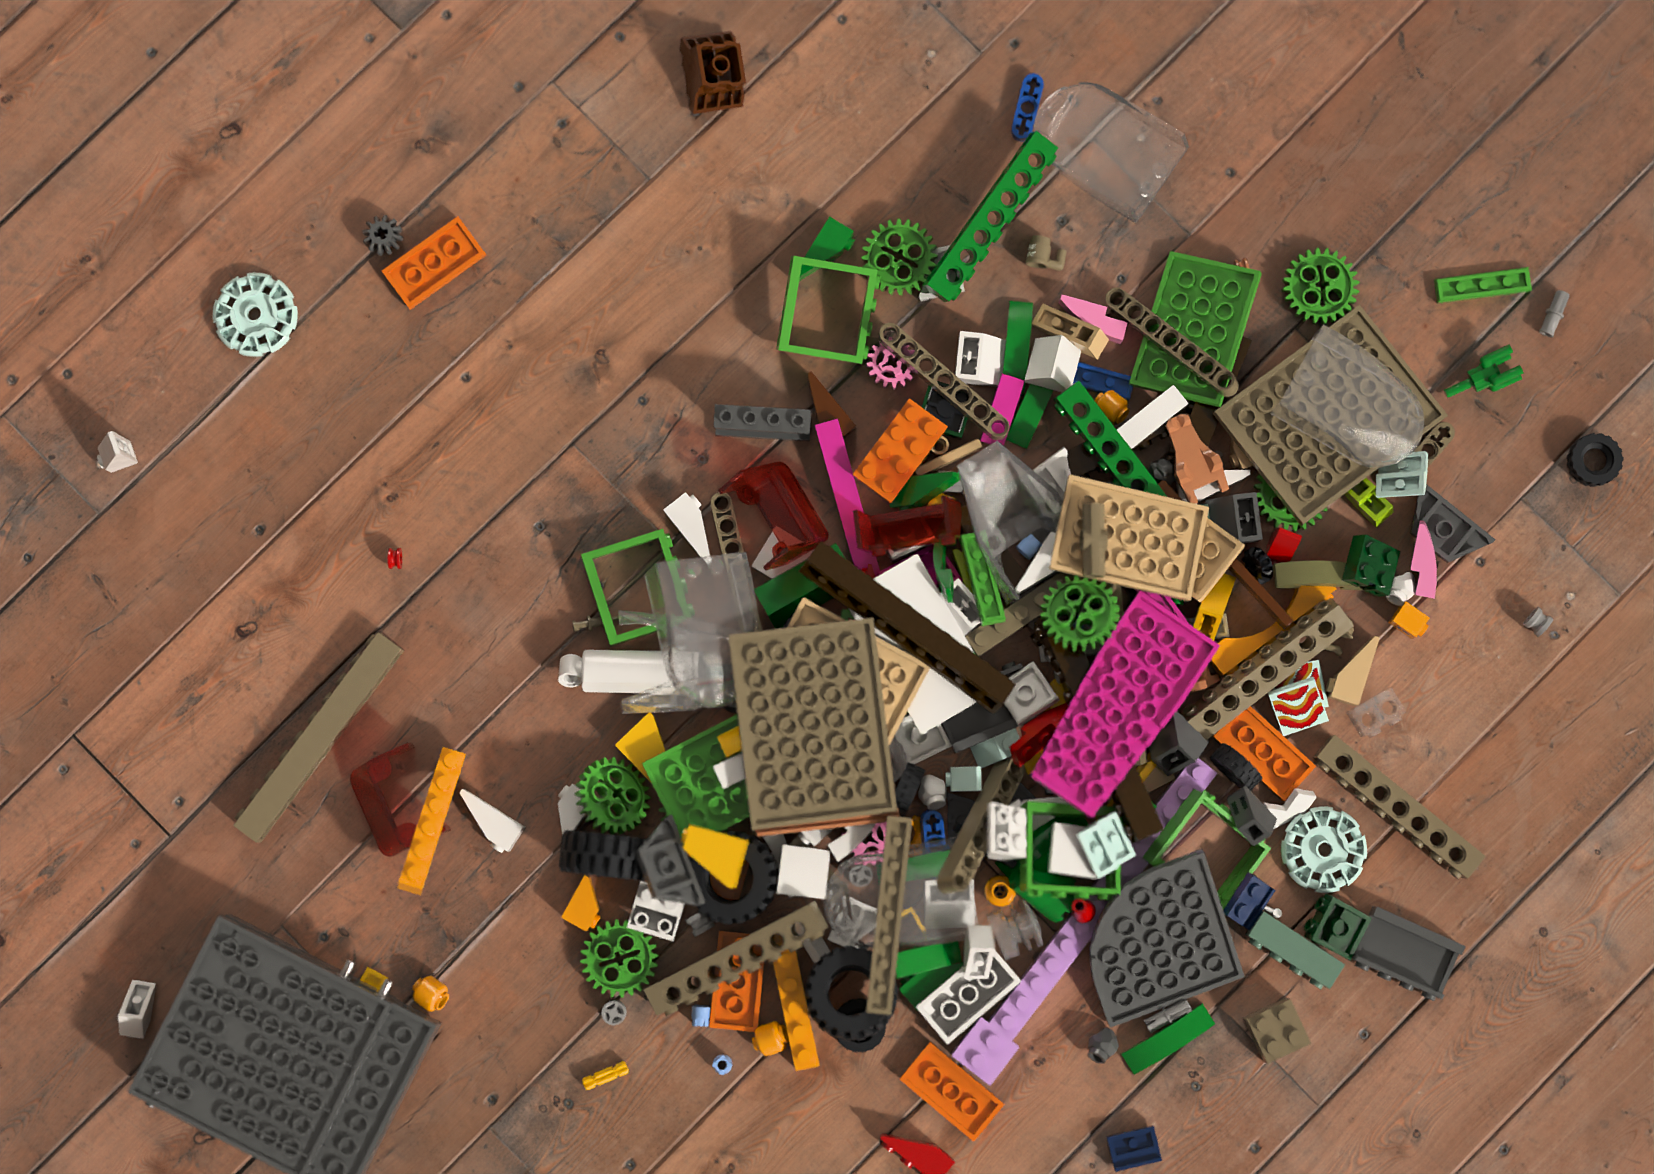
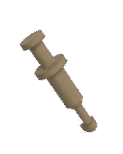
[572,614,629,632]

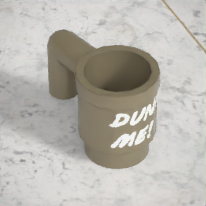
[1025,235,1067,271]

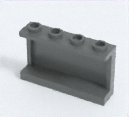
[714,404,811,442]
[942,661,1042,754]
[1352,906,1466,1001]

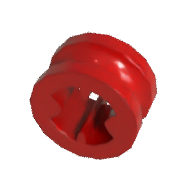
[387,548,403,569]

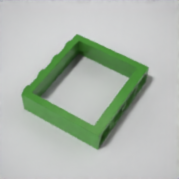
[776,256,880,364]
[581,529,695,647]
[1142,788,1271,910]
[1020,801,1121,901]

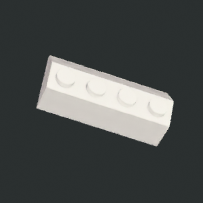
[916,950,1021,1044]

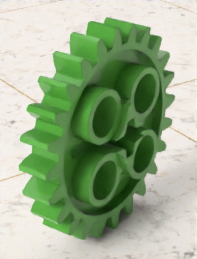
[861,218,938,296]
[1282,248,1360,325]
[1253,475,1328,532]
[1041,575,1119,651]
[574,757,651,835]
[580,919,659,998]

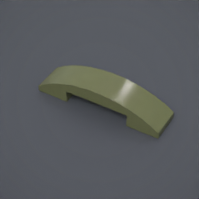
[1273,560,1363,590]

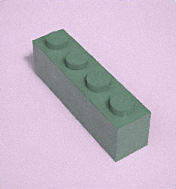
[1245,911,1345,990]

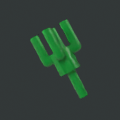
[1444,344,1524,398]

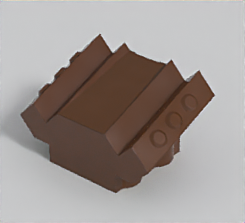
[679,31,746,114]

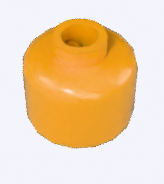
[1094,390,1130,425]
[984,875,1016,907]
[412,976,449,1012]
[752,1021,789,1056]

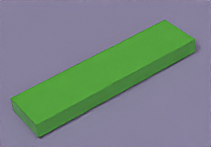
[1434,267,1532,304]
[959,531,1006,626]

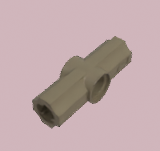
[1080,503,1108,578]

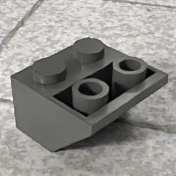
[1205,492,1263,544]
[1149,711,1208,776]

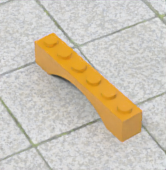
[1209,586,1336,676]
[397,747,466,895]
[773,933,819,1071]

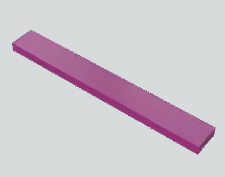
[815,419,880,577]

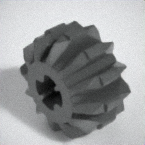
[362,215,403,256]

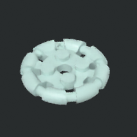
[212,273,298,357]
[1281,806,1367,893]

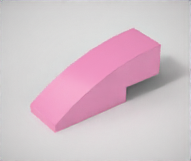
[1059,295,1128,344]
[1410,520,1437,599]

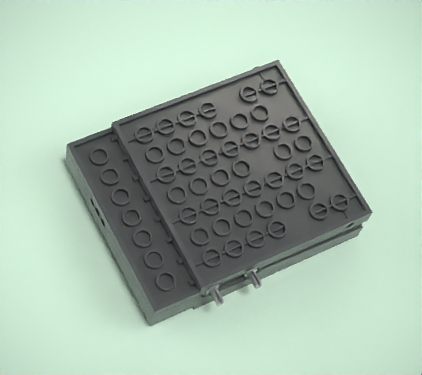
[127,914,442,1174]

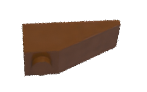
[808,371,856,439]

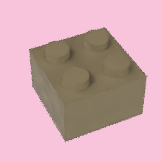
[1243,997,1311,1064]

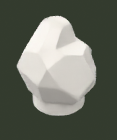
[1386,572,1416,606]
[918,775,947,810]

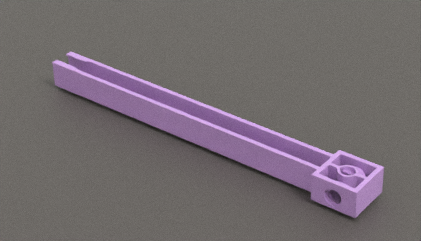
[950,758,1217,1086]

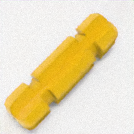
[582,1061,629,1090]

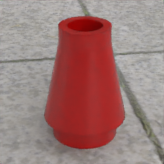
[1072,899,1096,923]

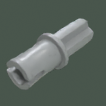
[1539,290,1570,337]
[1144,999,1191,1034]

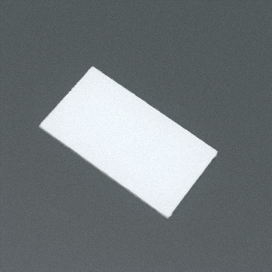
[848,554,976,734]

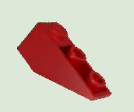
[880,1133,955,1174]

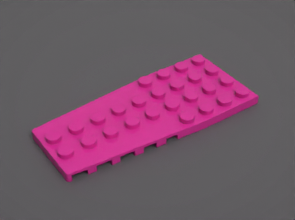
[1031,591,1220,818]

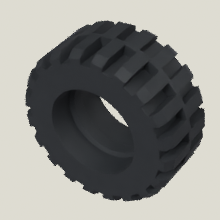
[559,830,646,880]
[689,831,779,924]
[805,945,898,1041]

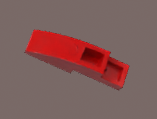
[1009,703,1069,767]

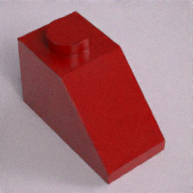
[1265,528,1302,565]

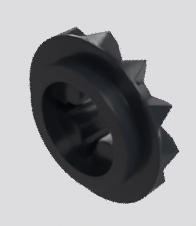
[1242,547,1273,585]

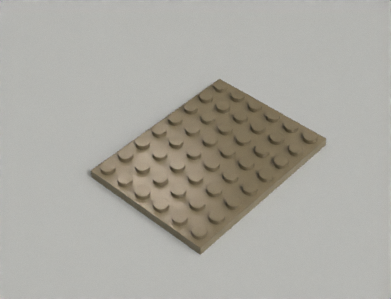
[1213,305,1448,526]
[728,618,897,830]

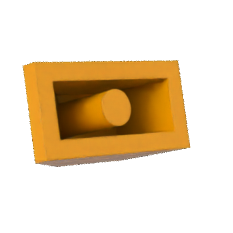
[561,875,601,932]

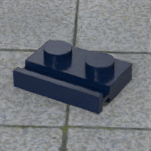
[1223,872,1276,931]
[1106,1125,1162,1172]

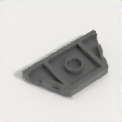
[1410,484,1496,563]
[635,815,705,906]

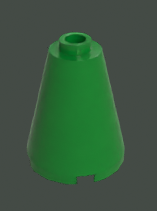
[1008,867,1076,923]

